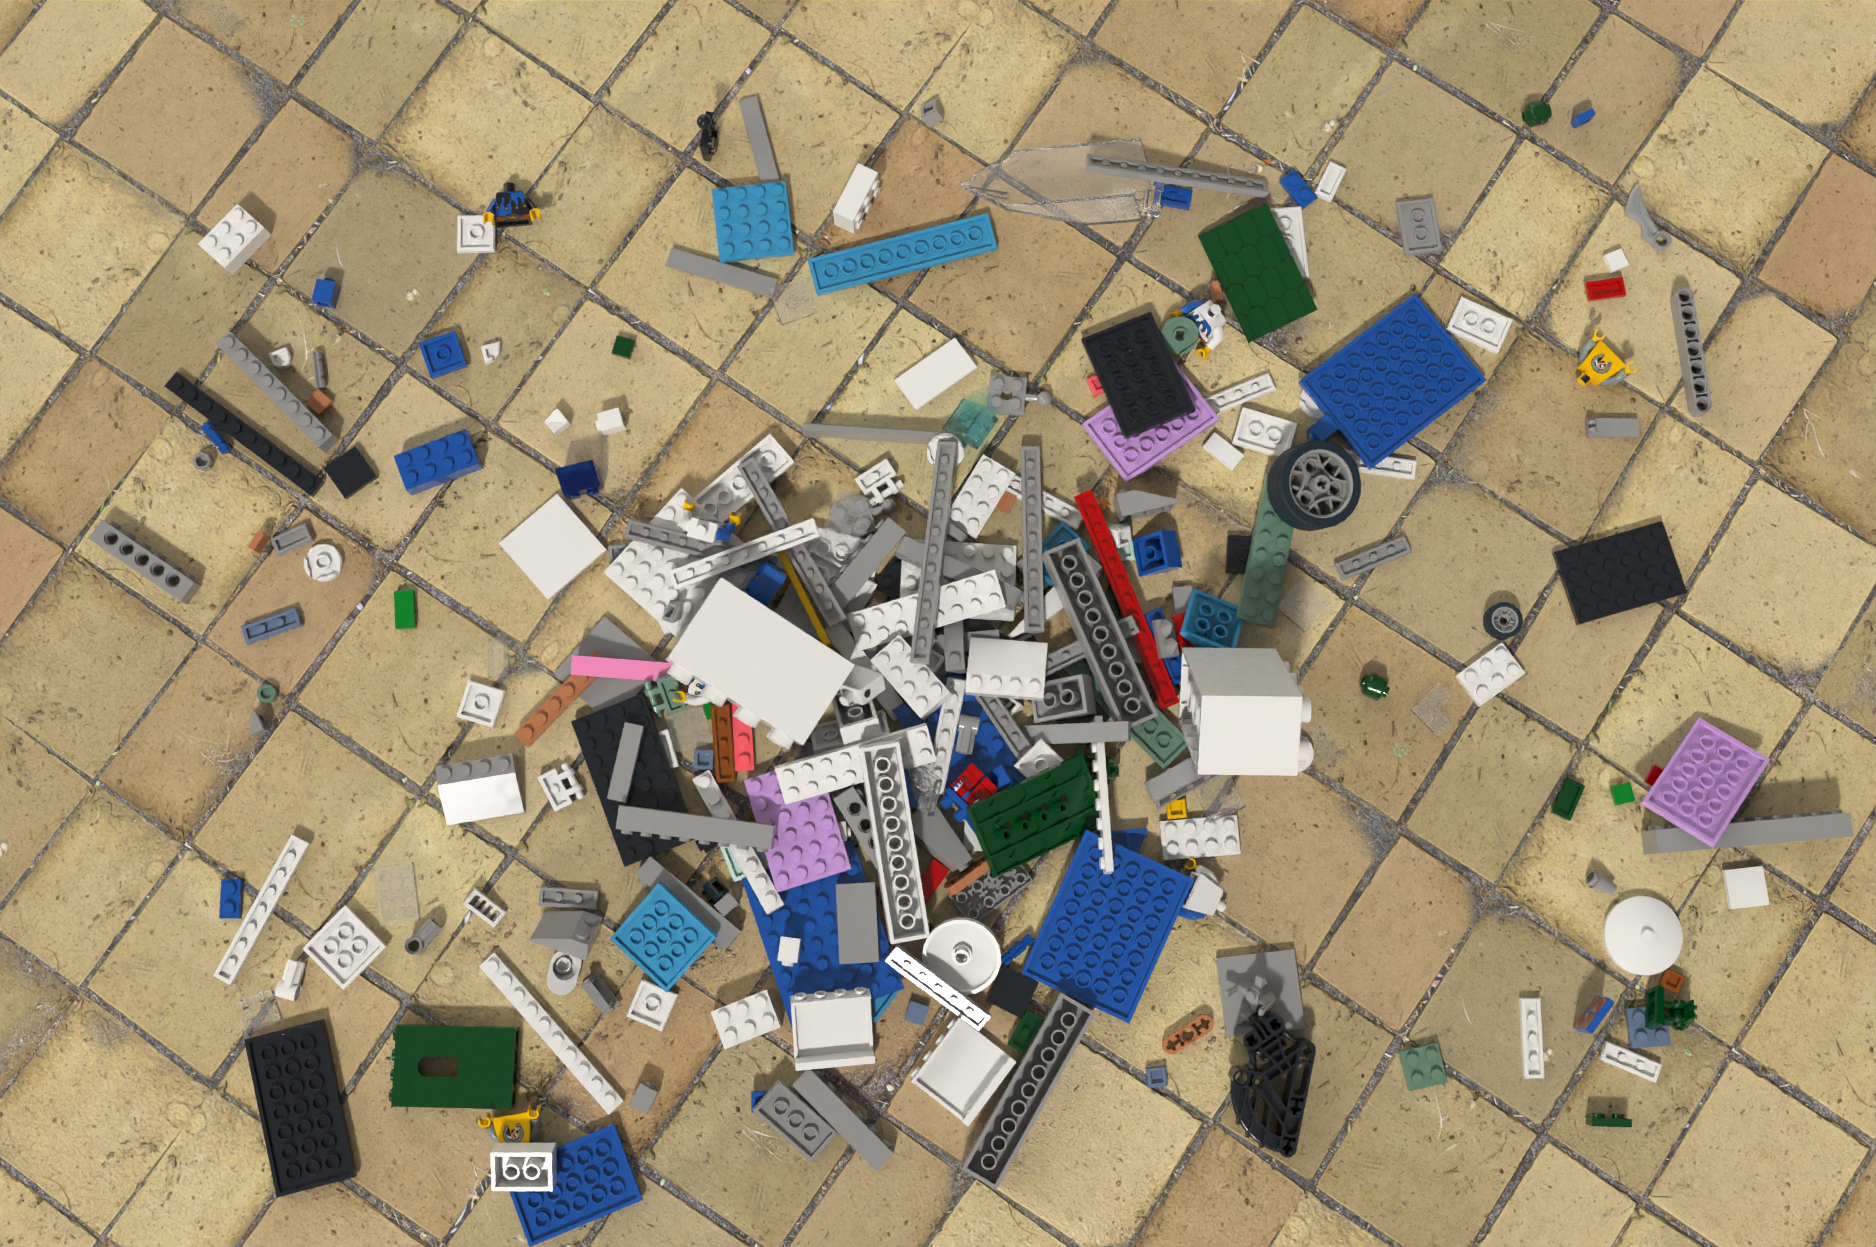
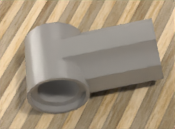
[955,714,980,755]
[404,918,443,956]

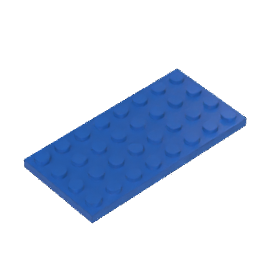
[892,673,1026,837]

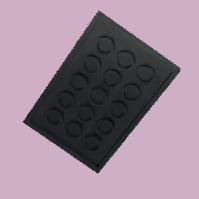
[1081,311,1196,440]
[1552,521,1687,625]

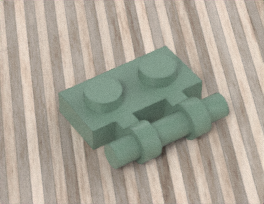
[643,674,687,718]

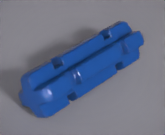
[201,421,231,454]
[1001,934,1034,965]

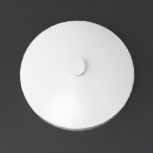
[1602,896,1683,975]
[922,917,1001,995]

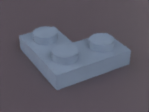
[1624,1007,1671,1049]

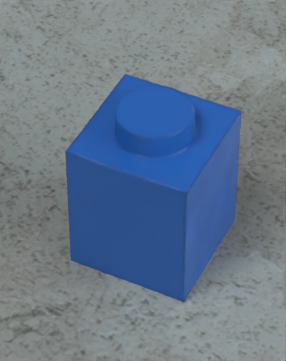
[312,278,341,309]
[1306,414,1339,441]

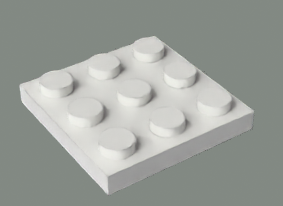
[302,905,388,990]

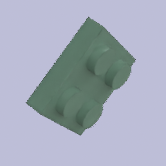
[1398,1043,1448,1091]

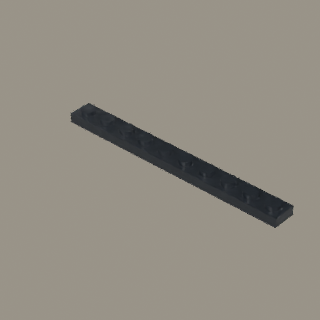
[165,372,325,497]

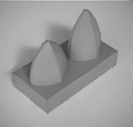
[1152,618,1179,659]

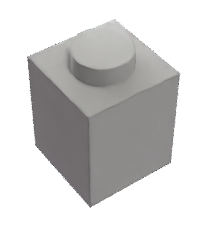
[629,1081,660,1114]

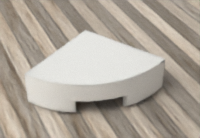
[481,342,501,365]

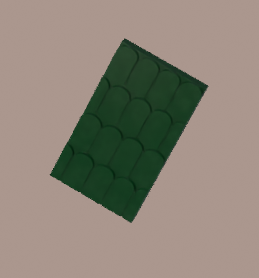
[1198,202,1318,343]
[965,754,1099,877]

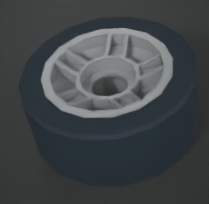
[1483,602,1523,640]

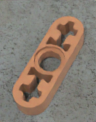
[944,855,990,895]
[1162,1014,1214,1054]

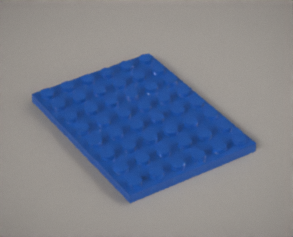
[1298,294,1486,470]
[1021,829,1194,1023]
[742,840,905,1027]

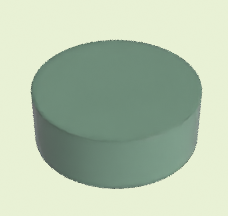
[257,684,278,704]

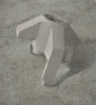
[1226,974,1276,1019]

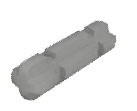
[311,351,326,388]

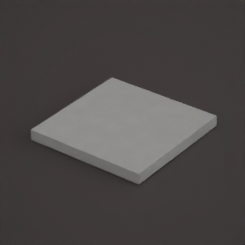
[554,616,656,711]
[1216,949,1305,1037]

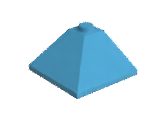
[1180,588,1243,648]

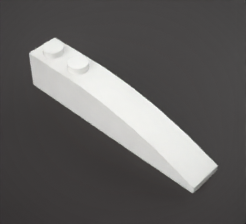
[1008,553,1102,640]

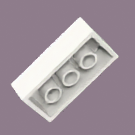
[870,635,953,720]

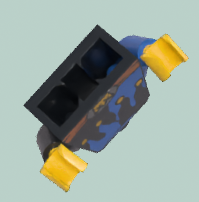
[483,182,542,228]

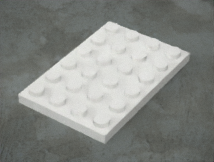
[899,539,1017,621]

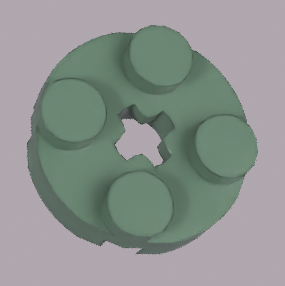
[1160,316,1199,354]

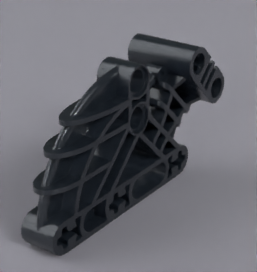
[1228,1010,1316,1158]

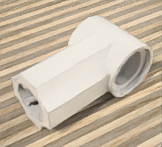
[275,959,306,1001]

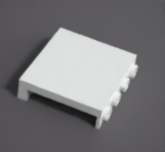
[790,987,875,1071]
[910,1017,1016,1126]

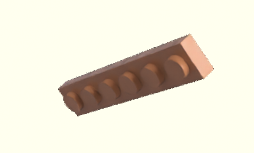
[514,650,603,748]

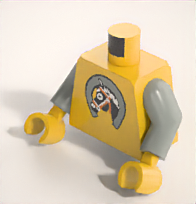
[1577,327,1639,387]
[478,1105,542,1143]

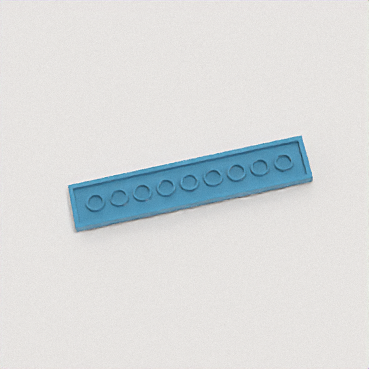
[807,213,997,296]

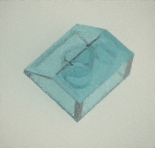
[942,398,999,449]

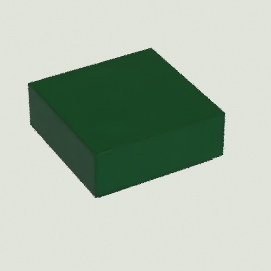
[612,336,636,359]

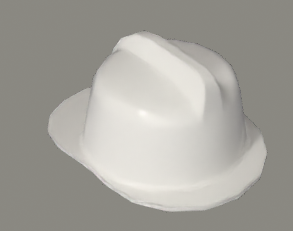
[547,951,582,995]

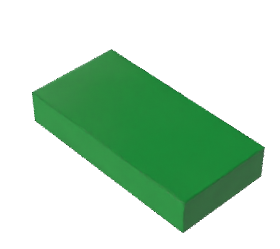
[394,590,416,630]

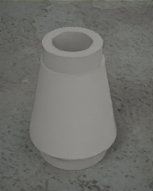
[1585,870,1617,895]

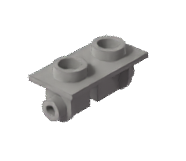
[581,973,621,1016]

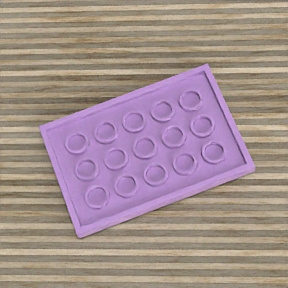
[1082,361,1219,484]
[1641,718,1770,848]
[744,771,852,893]

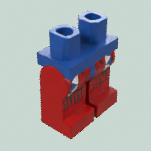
[939,763,999,823]

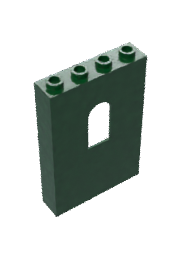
[389,1024,519,1109]

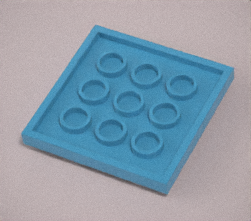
[712,182,794,263]
[610,882,718,993]

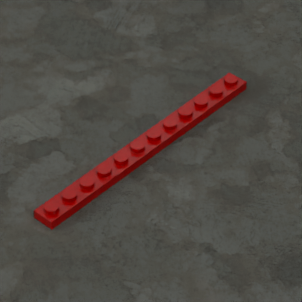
[1074,489,1180,710]

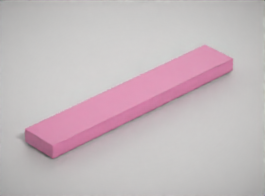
[570,655,681,683]

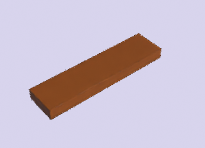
[710,704,736,783]

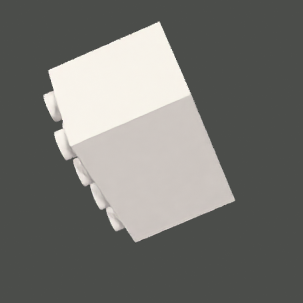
[666,577,855,750]
[1178,647,1311,776]

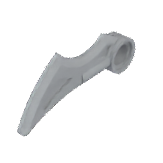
[1625,183,1672,252]

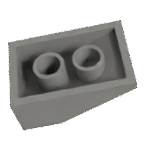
[1113,489,1178,524]
[1031,674,1096,723]
[530,911,603,961]

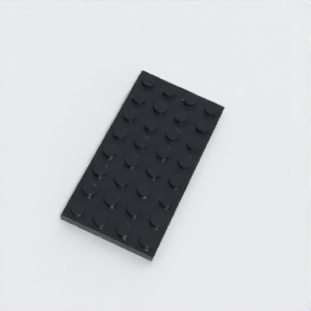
[571,693,696,867]
[244,1019,357,1198]

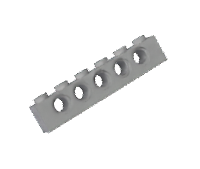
[88,520,201,604]
[832,786,878,870]

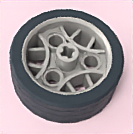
[1267,440,1361,531]

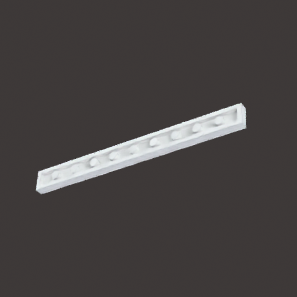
[479,953,625,1115]

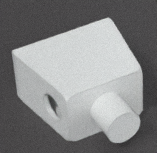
[839,665,886,706]

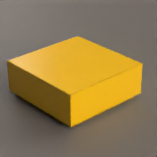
[1166,798,1187,820]

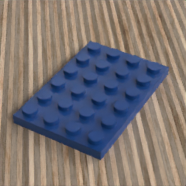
[509,1123,643,1247]

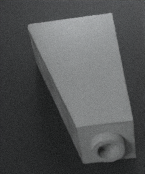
[911,801,972,872]

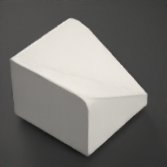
[544,408,571,437]
[1108,524,1132,549]

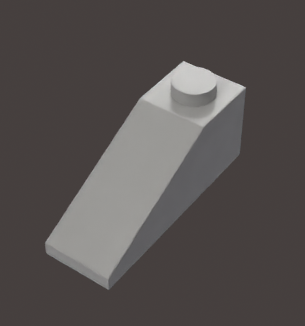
[944,620,967,674]

